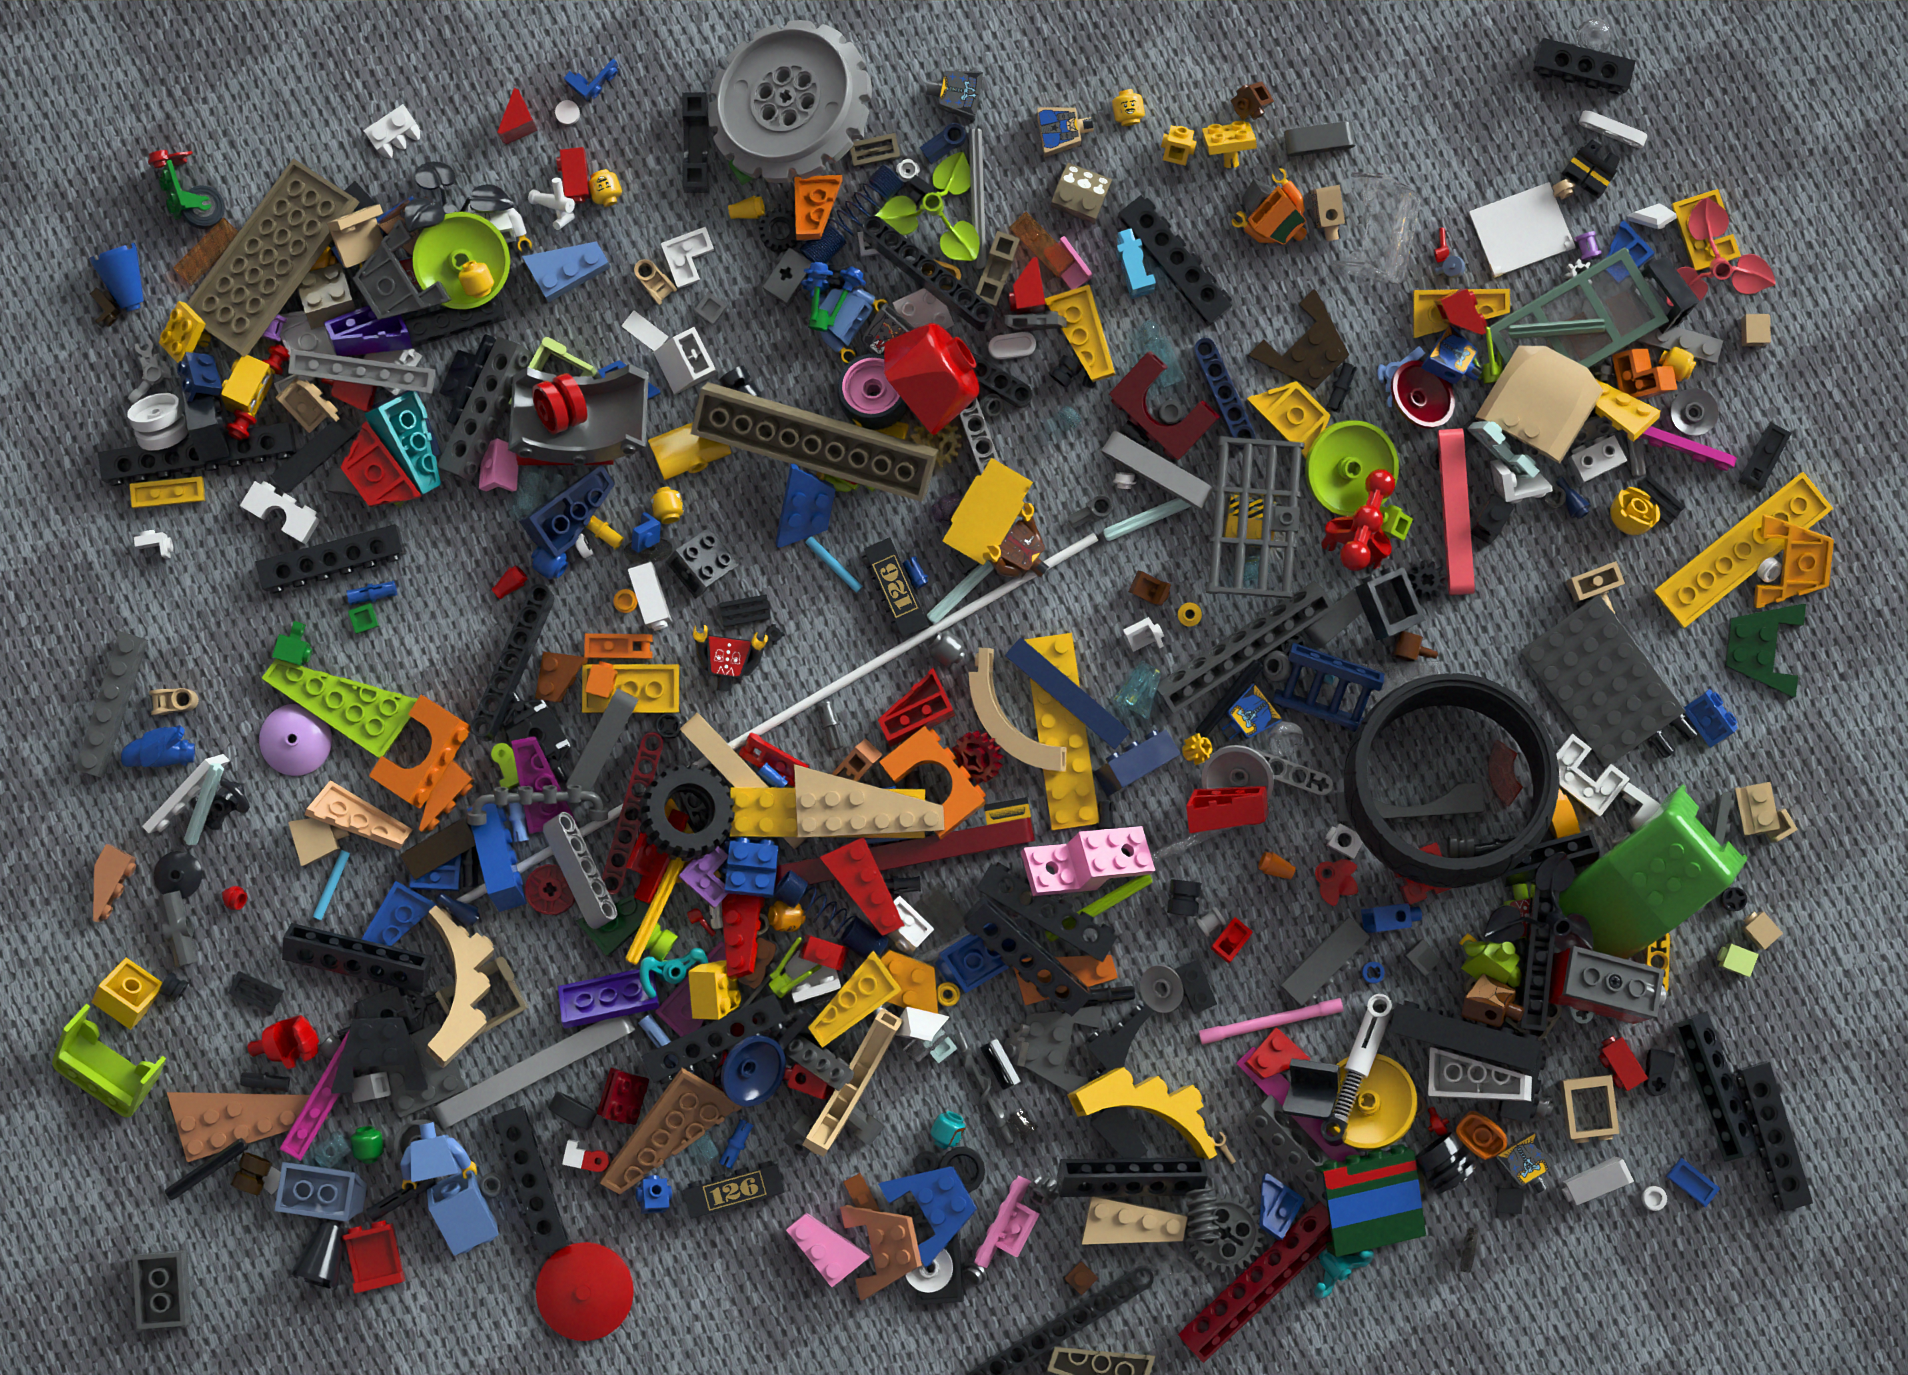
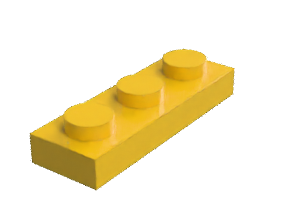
[130,476,205,509]

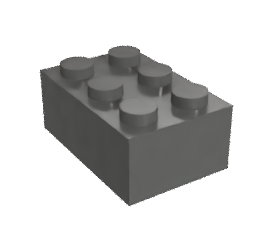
[132,1249,192,1330]

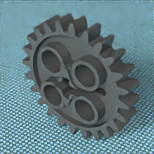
[1185,1192,1265,1273]

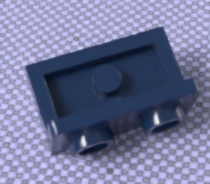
[177,352,222,402]

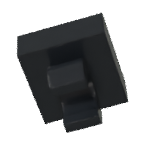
[909,175,935,205]

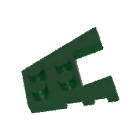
[1725,604,1806,698]

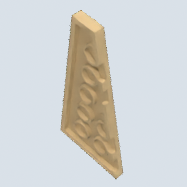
[794,764,945,838]

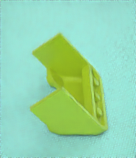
[52,1004,166,1118]

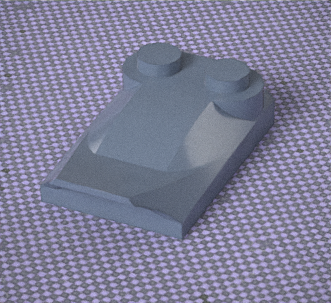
[275,1162,367,1222]

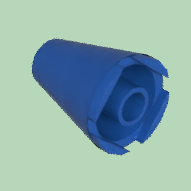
[89,243,144,312]

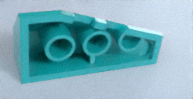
[365,391,441,495]

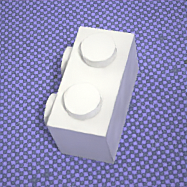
[1568,435,1627,484]

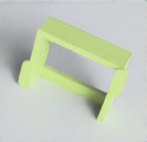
[509,337,597,405]

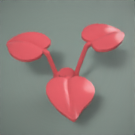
[1666,198,1776,306]

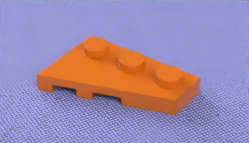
[794,175,842,240]

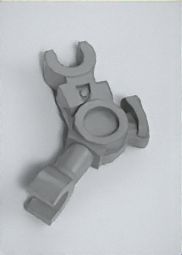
[128,339,171,404]

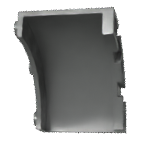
[508,364,649,466]

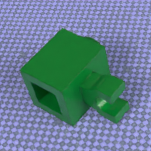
[272,621,312,666]

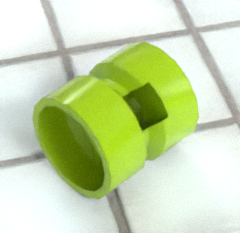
[644,923,678,961]

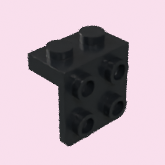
[777,1004,846,1053]
[1282,1058,1341,1120]

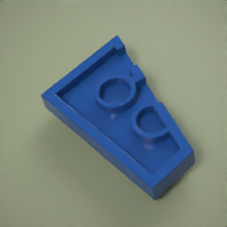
[362,880,438,946]

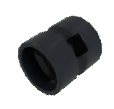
[718,365,761,397]
[1167,879,1202,917]

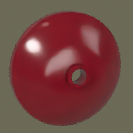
[1391,360,1455,429]

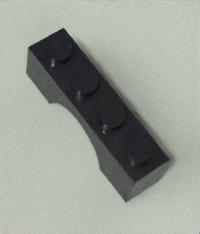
[682,92,708,193]

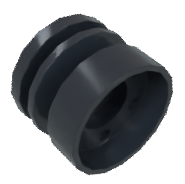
[1415,1131,1478,1195]

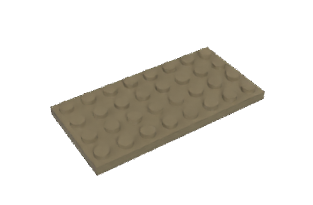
[186,158,359,357]

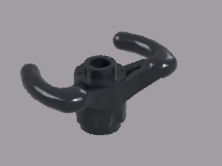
[190,778,250,830]

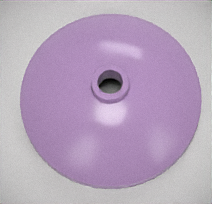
[259,704,332,776]

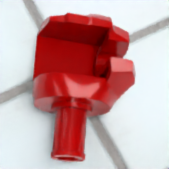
[247,1015,319,1070]

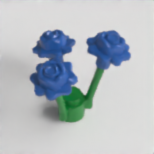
[801,262,866,332]

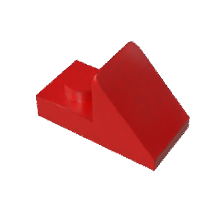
[1210,917,1253,964]

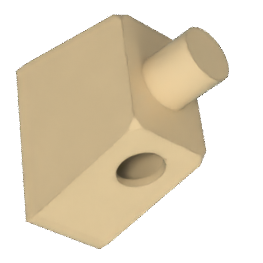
[288,818,350,867]

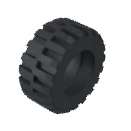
[638,764,735,861]

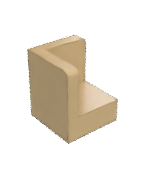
[1741,314,1771,346]
[1765,809,1798,843]

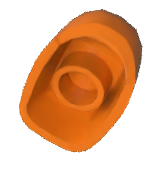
[1456,1111,1507,1160]

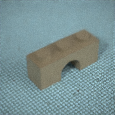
[975,231,1020,311]

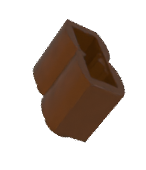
[739,937,777,989]

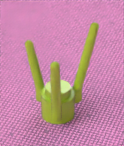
[1472,327,1503,384]
[769,937,822,998]

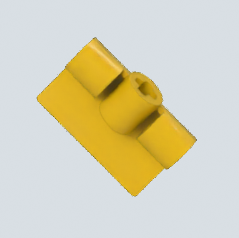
[648,422,731,481]

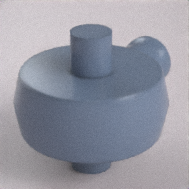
[1435,256,1465,278]

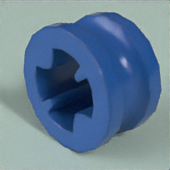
[1362,962,1385,983]

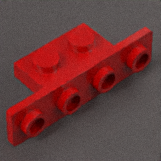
[626,809,689,904]

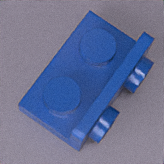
[1684,689,1738,748]

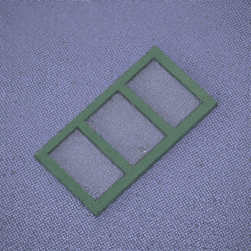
[1489,247,1669,368]

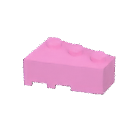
[786,1213,871,1287]

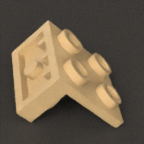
[327,204,383,268]

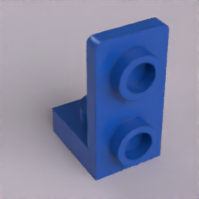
[564,59,619,102]

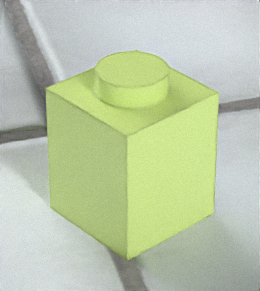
[1717,944,1759,977]

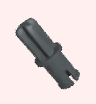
[817,701,843,750]

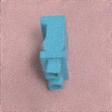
[1116,229,1156,299]

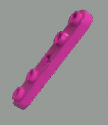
[1623,426,1737,471]

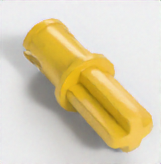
[585,515,625,550]

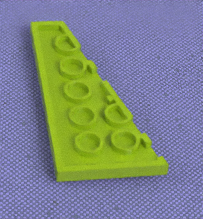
[262,659,417,759]

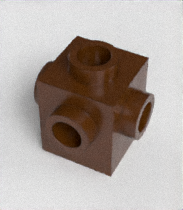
[1230,81,1274,121]

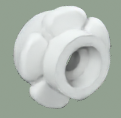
[896,159,920,182]
[1113,472,1137,489]

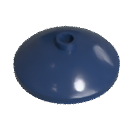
[721,1035,786,1107]

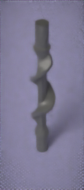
[954,1031,1015,1145]

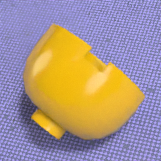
[1610,487,1660,536]

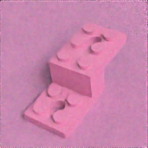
[1021,826,1155,896]

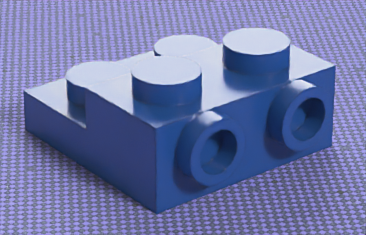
[725,837,779,898]

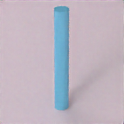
[805,536,863,593]
[313,850,350,920]

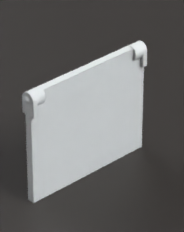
[1469,182,1575,278]

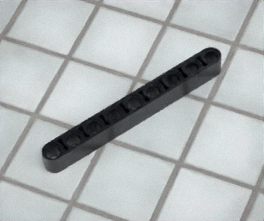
[967,1265,1154,1375]

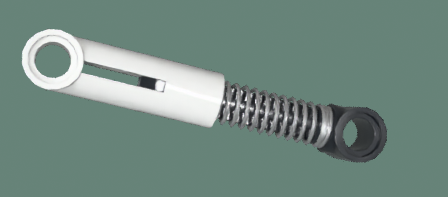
[1320,994,1393,1146]

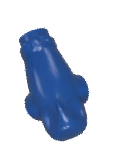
[121,725,195,767]

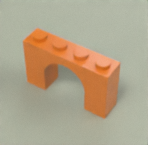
[369,694,471,809]
[879,726,986,840]

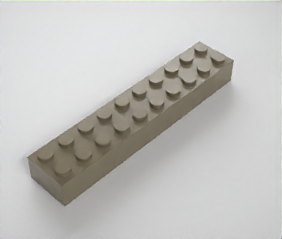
[691,382,938,502]

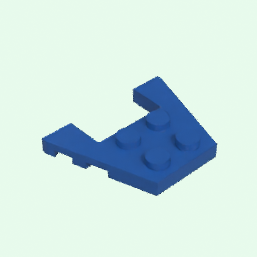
[878,1166,977,1267]

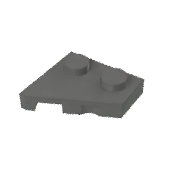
[1005,311,1067,331]

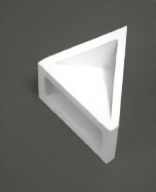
[896,1007,949,1041]

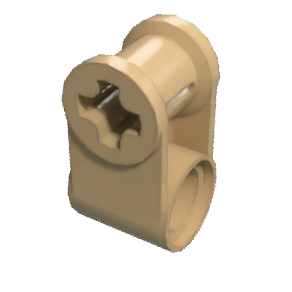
[634,259,677,305]
[149,688,199,716]

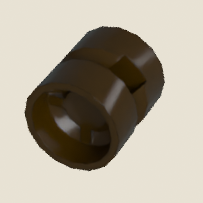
[230,1152,273,1196]

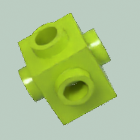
[1379,504,1413,541]

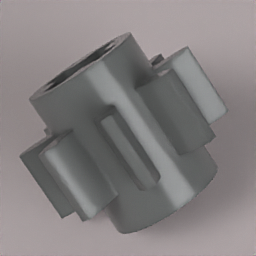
[1028,1175,1059,1206]

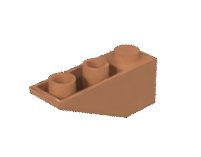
[93,844,136,922]

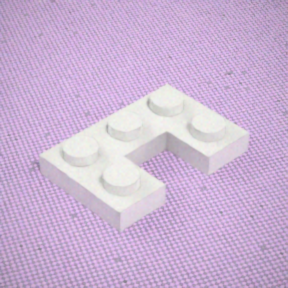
[1556,734,1630,817]

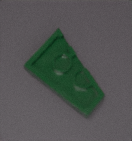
[576,894,650,957]

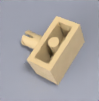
[1566,561,1625,614]

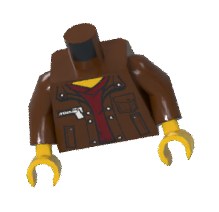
[983,503,1049,579]

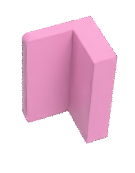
[1044,236,1092,290]
[479,438,518,492]

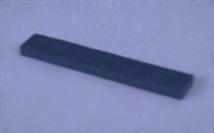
[1005,637,1131,750]

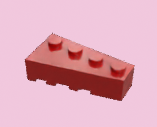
[819,837,905,937]

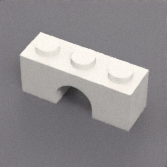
[240,481,320,545]

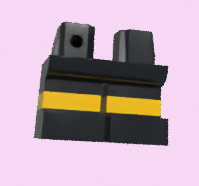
[1561,139,1620,199]

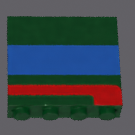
[1315,1144,1426,1257]

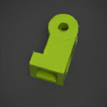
[491,743,520,790]

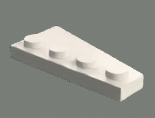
[142,754,230,833]

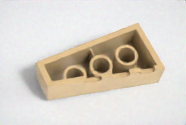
[1081,1197,1188,1244]

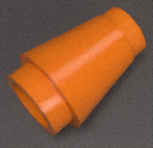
[1258,851,1296,880]

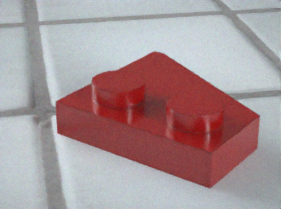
[1244,1027,1311,1080]

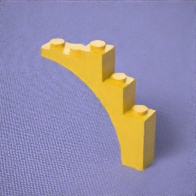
[1067,1067,1217,1160]

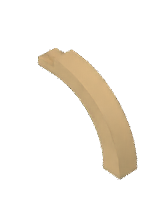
[969,648,1066,771]

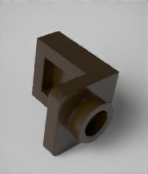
[89,287,121,328]

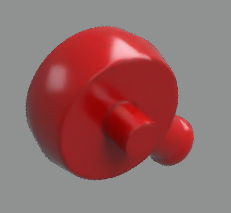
[1428,1107,1450,1136]

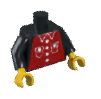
[693,625,768,692]

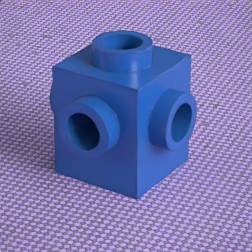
[636,1175,672,1214]

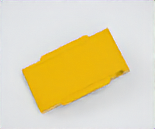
[943,458,1033,566]

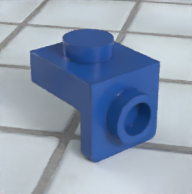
[631,512,661,553]

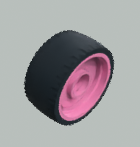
[837,353,908,430]

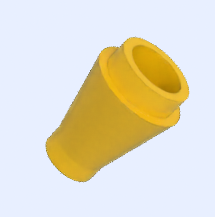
[728,195,765,219]

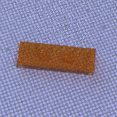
[1009,212,1075,278]
[173,218,239,286]

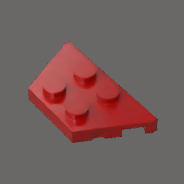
[340,422,422,507]

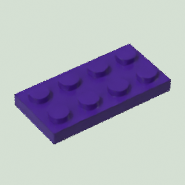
[558,969,659,1029]

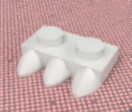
[363,104,420,159]

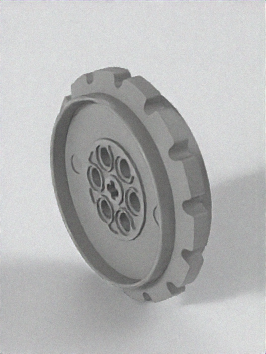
[708,20,872,183]

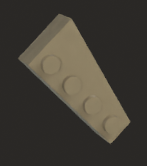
[1045,1347,1155,1375]

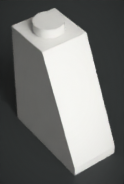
[1562,1156,1634,1205]

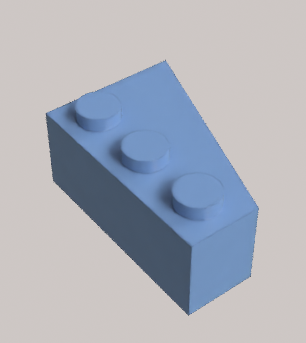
[522,241,611,302]

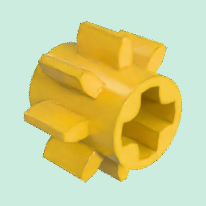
[1182,733,1212,765]

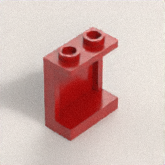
[342,1220,405,1294]

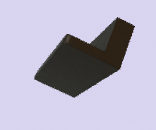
[400,817,476,879]

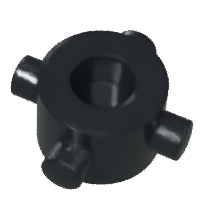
[764,624,785,645]

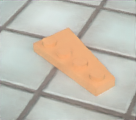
[305,780,413,850]

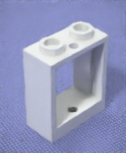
[628,562,672,631]

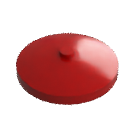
[536,1242,634,1341]

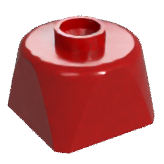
[884,323,979,435]

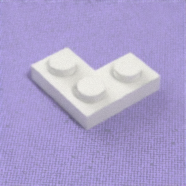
[661,227,714,289]

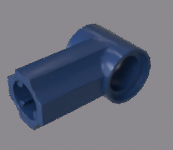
[919,123,966,165]

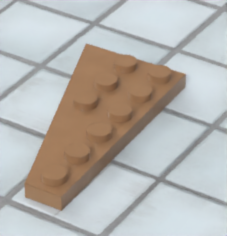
[599,1068,743,1194]

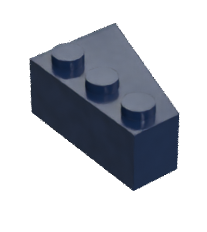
[1093,729,1181,797]

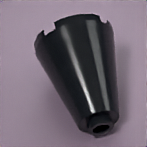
[290,1219,344,1290]

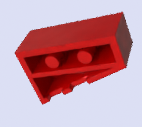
[878,668,955,747]
[1186,786,1269,834]

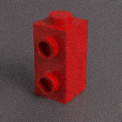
[556,147,591,204]
[1598,1035,1648,1091]

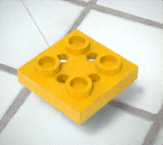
[1202,121,1257,168]
[158,301,211,363]

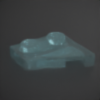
[1114,660,1161,720]

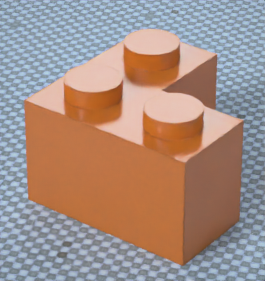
[1612,349,1678,400]

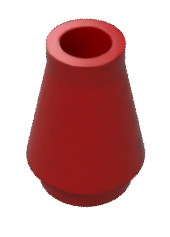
[492,565,528,599]

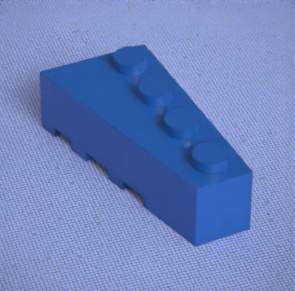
[467,804,527,912]

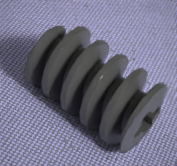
[1185,1189,1220,1241]

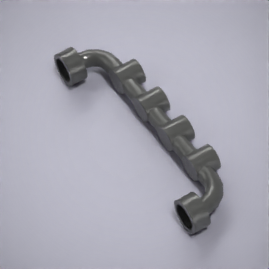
[467,784,608,825]

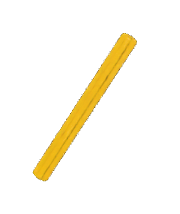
[626,830,694,965]

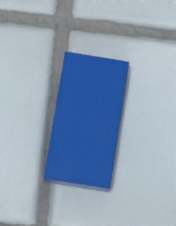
[1666,1158,1720,1208]

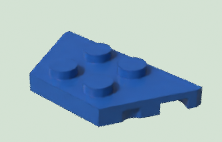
[776,464,836,547]

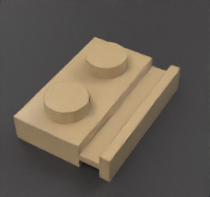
[1735,782,1780,837]

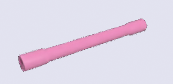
[1199,998,1344,1045]

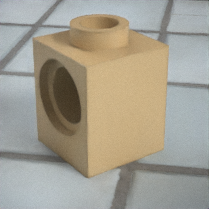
[1741,911,1783,950]

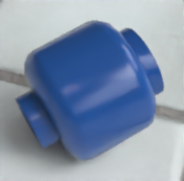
[531,546,568,579]

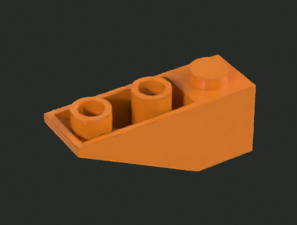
[419,760,474,833]

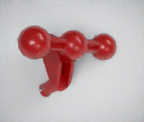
[1321,469,1395,571]

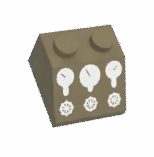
[1051,163,1112,224]

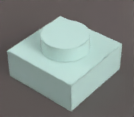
[923,1028,957,1063]

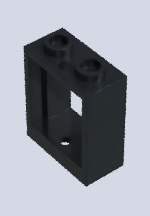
[1629,256,1699,334]
[1354,566,1426,641]

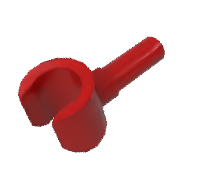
[1434,228,1449,263]
[687,908,716,937]

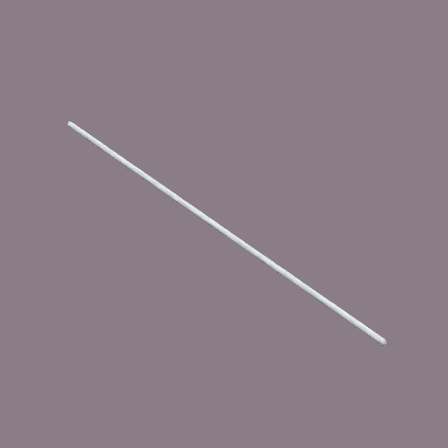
[446,533,1098,914]

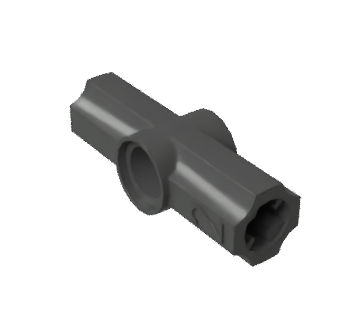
[158,891,198,966]

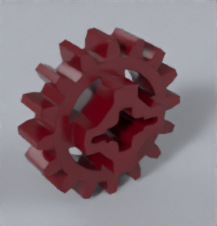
[952,730,1004,784]

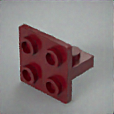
[597,1067,649,1125]

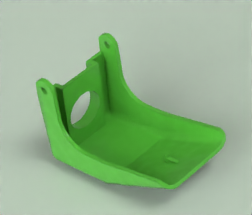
[1558,784,1748,960]

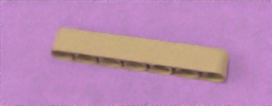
[680,712,808,849]

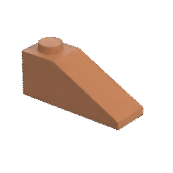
[831,738,883,782]

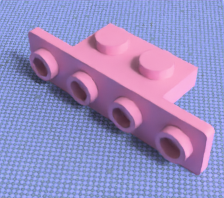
[974,1176,1040,1268]

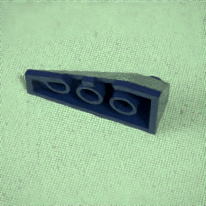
[519,464,615,558]

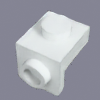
[134,530,173,559]
[1123,617,1164,652]

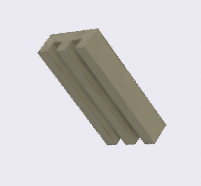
[850,133,900,168]

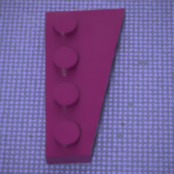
[511,736,577,834]
[655,941,726,1045]

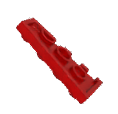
[721,893,765,980]

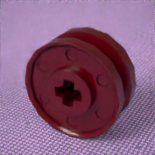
[525,864,576,915]

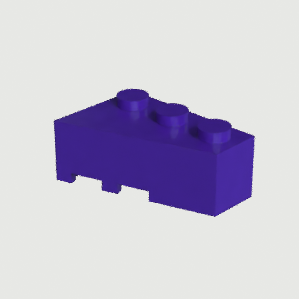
[324,305,413,356]

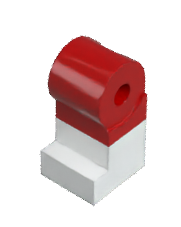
[562,1139,610,1172]

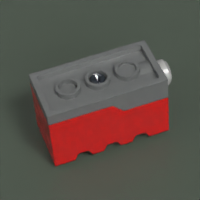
[1548,946,1667,1024]

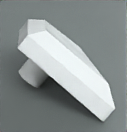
[1627,204,1677,229]

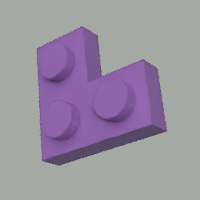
[678,847,728,909]

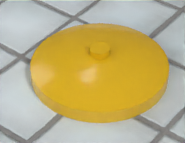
[1323,1054,1417,1150]

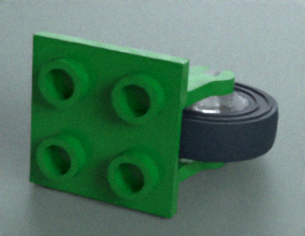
[159,160,225,229]

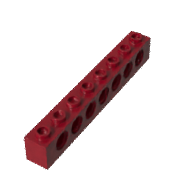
[1177,1201,1332,1363]

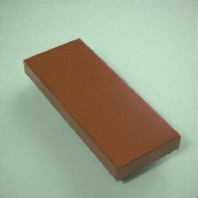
[843,1173,881,1212]

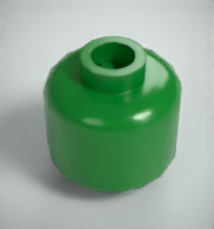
[350,1126,384,1164]

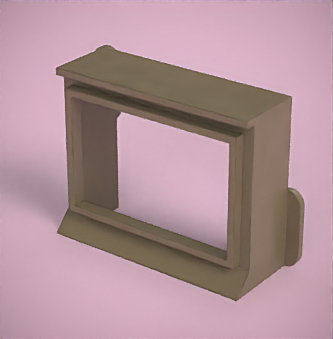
[435,956,529,1036]

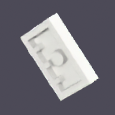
[888,896,934,955]

